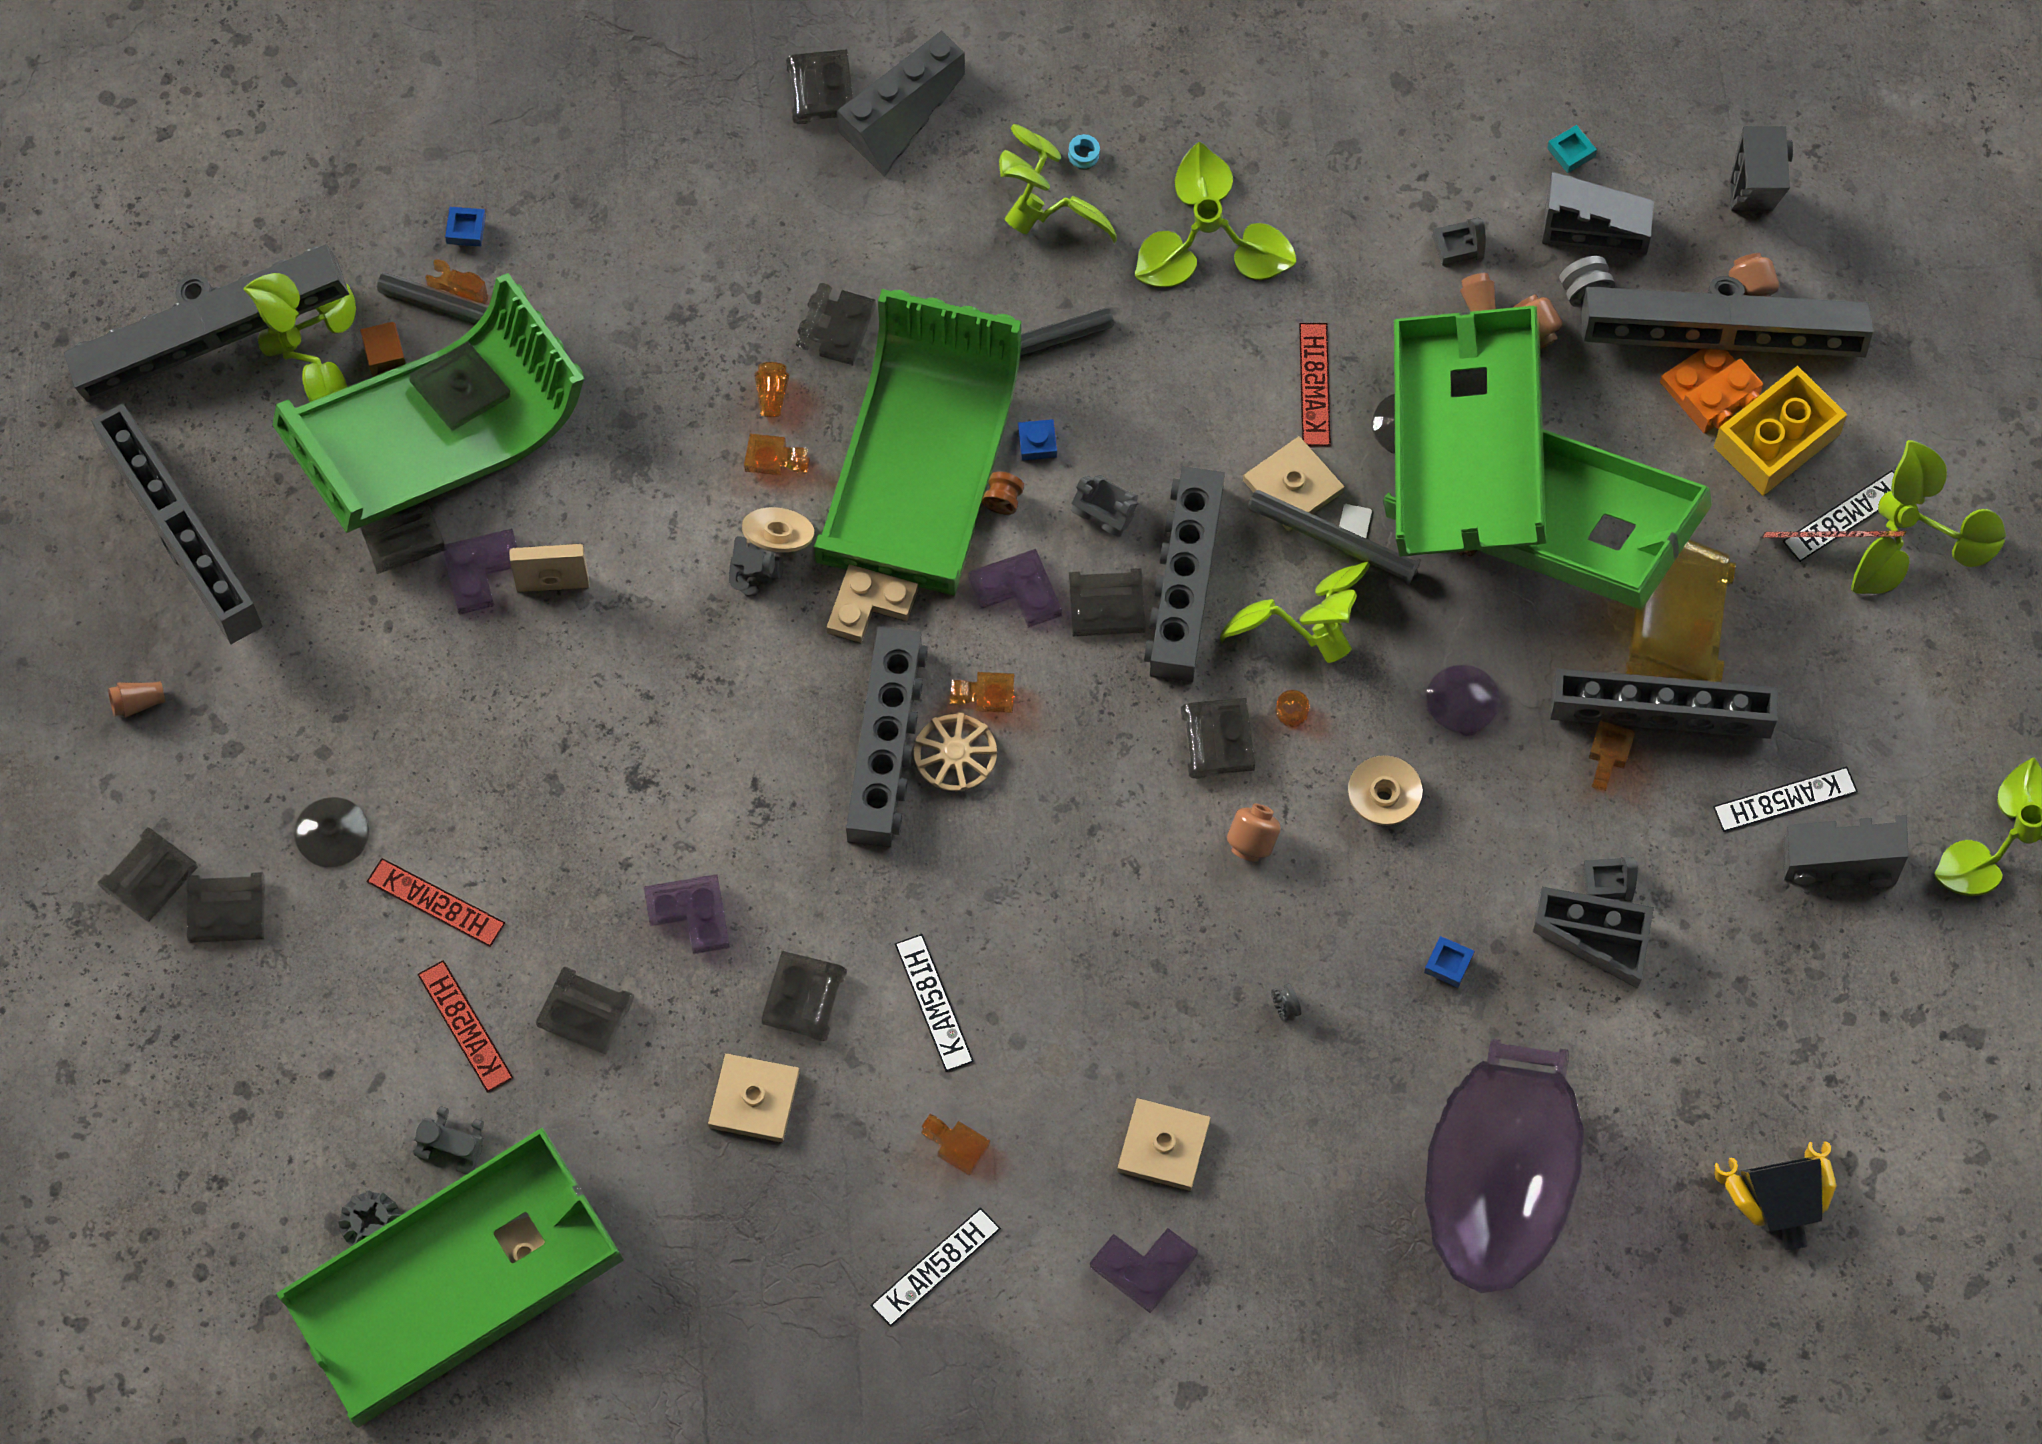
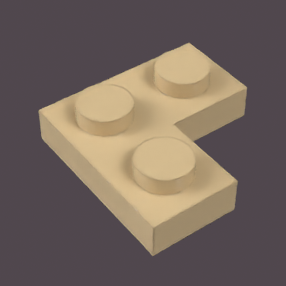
[826,564,918,643]

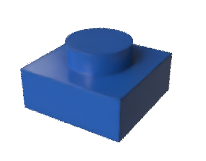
[445,207,486,247]
[1018,419,1057,461]
[1424,936,1475,988]

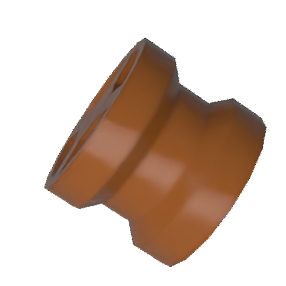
[982,472,1024,515]

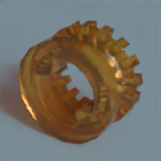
[1276,690,1309,727]

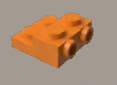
[1660,349,1763,433]

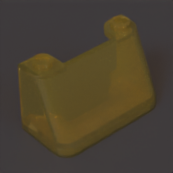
[1625,539,1736,682]

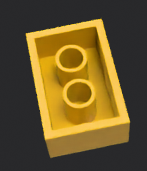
[1714,366,1848,496]

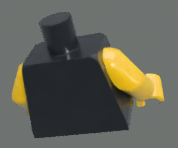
[1714,1142,1837,1250]

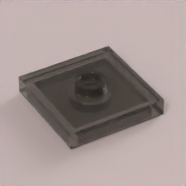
[409,341,511,431]

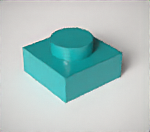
[1547,125,1597,173]

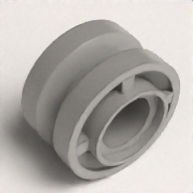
[1559,256,1616,307]

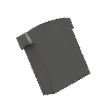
[1432,217,1486,265]
[1583,856,1638,901]

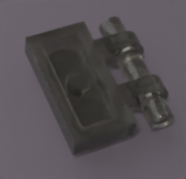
[796,283,876,366]

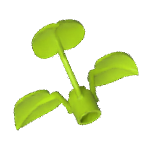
[999,124,1117,244]
[1135,142,1296,288]
[243,273,356,402]
[1851,440,2006,594]
[1220,561,1370,663]
[1934,757,2042,896]

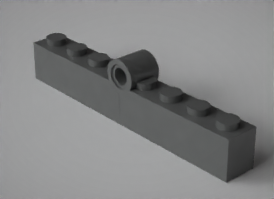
[64,244,350,402]
[1581,276,1873,358]
[91,403,263,645]

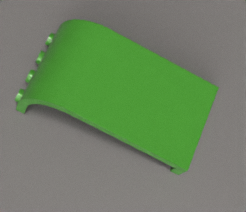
[272,273,584,533]
[814,289,1021,595]

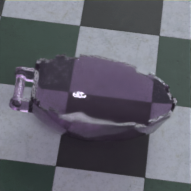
[1425,1039,1584,1293]

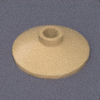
[742,507,814,552]
[1348,756,1422,826]

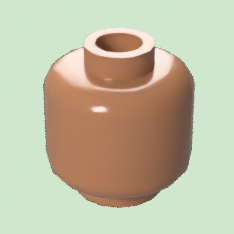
[1729,253,1779,297]
[1513,294,1563,350]
[1227,803,1281,862]

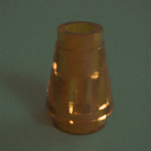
[754,362,790,417]

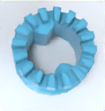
[1068,134,1100,169]

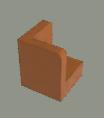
[360,322,406,377]

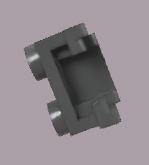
[1071,475,1138,537]
[729,536,784,596]
[414,1106,484,1174]

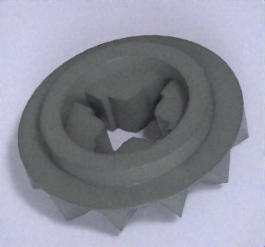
[338,1190,401,1246]

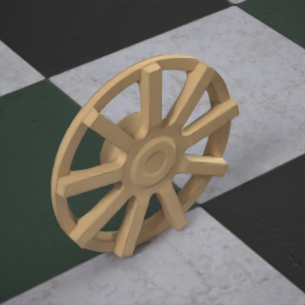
[914,712,997,791]

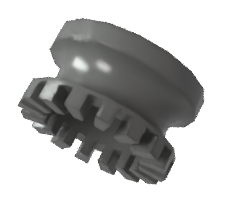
[1271,983,1301,1021]

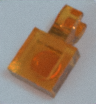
[425,259,488,304]
[744,433,810,475]
[950,672,1014,713]
[1589,721,1636,791]
[921,1114,990,1176]

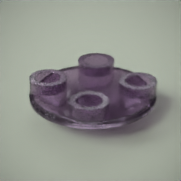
[1426,665,1500,736]

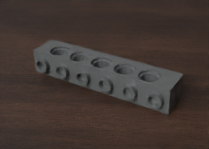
[1144,466,1225,682]
[846,627,928,847]
[1550,668,1778,739]

